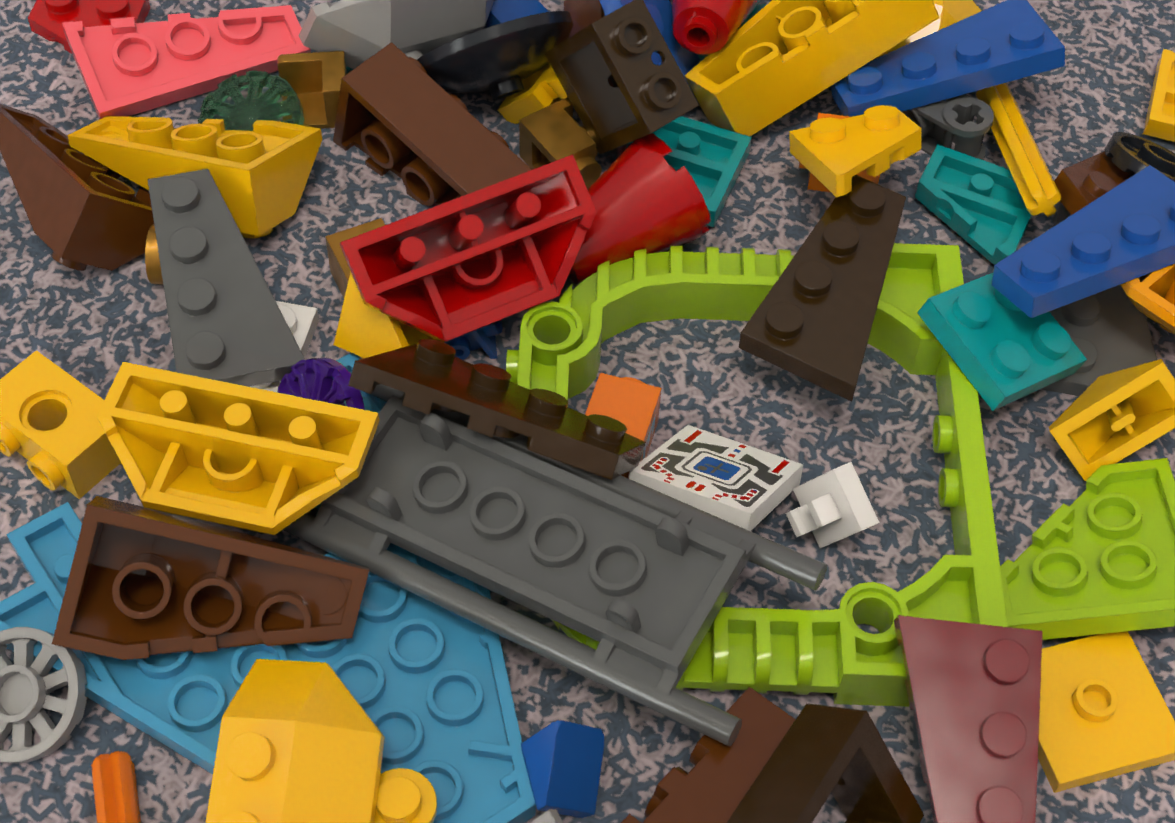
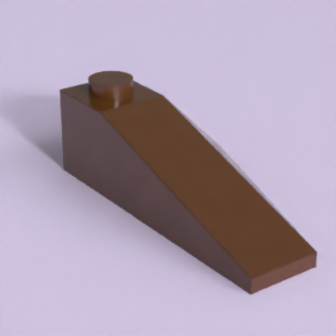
[0,104,154,271]
[52,496,369,660]

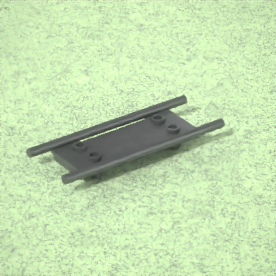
[283,384,827,747]

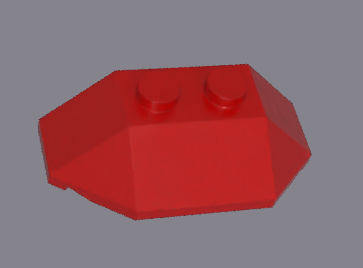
[340,154,597,343]

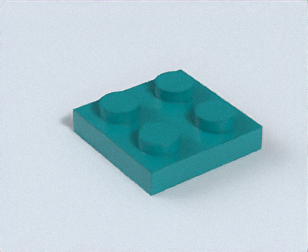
[917,273,1088,411]

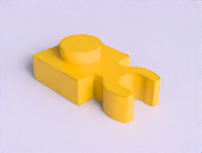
[498,63,568,124]

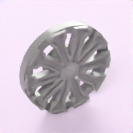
[0,627,87,763]

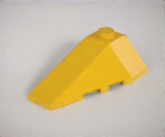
[67,116,322,238]

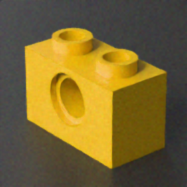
[0,350,121,499]

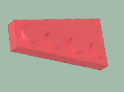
[62,5,311,119]

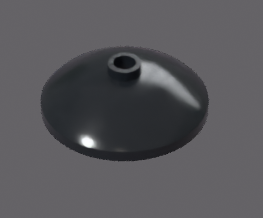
[417,11,574,100]

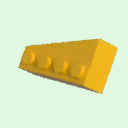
[684,0,940,136]

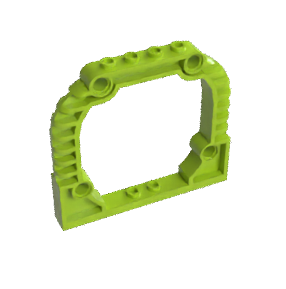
[506,243,1008,707]

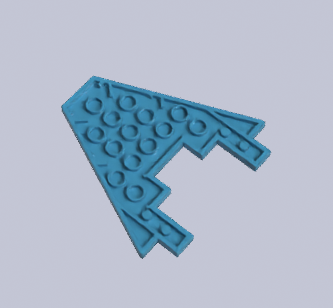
[0,353,536,823]

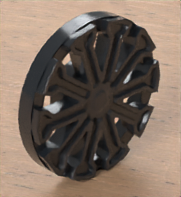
[1104,132,1175,182]

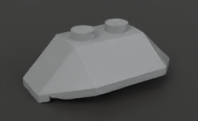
[299,0,494,69]

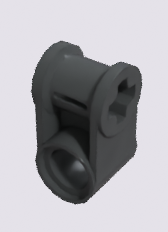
[902,94,994,160]

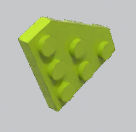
[1000,458,1175,640]

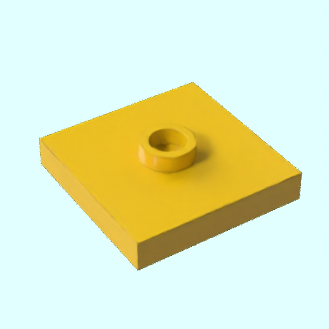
[1038,631,1175,793]

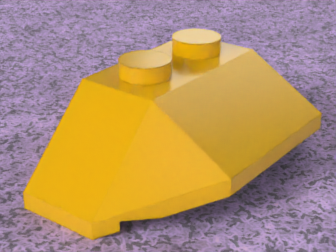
[97,362,380,535]
[205,659,385,823]

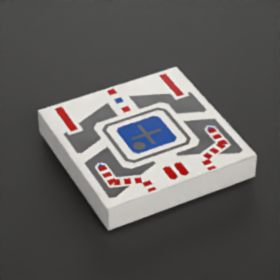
[629,425,804,531]

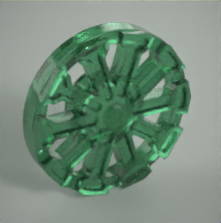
[198,70,304,131]

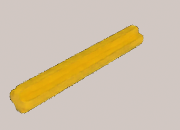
[976,82,1061,217]

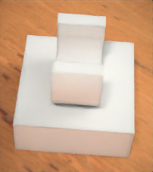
[786,462,879,548]

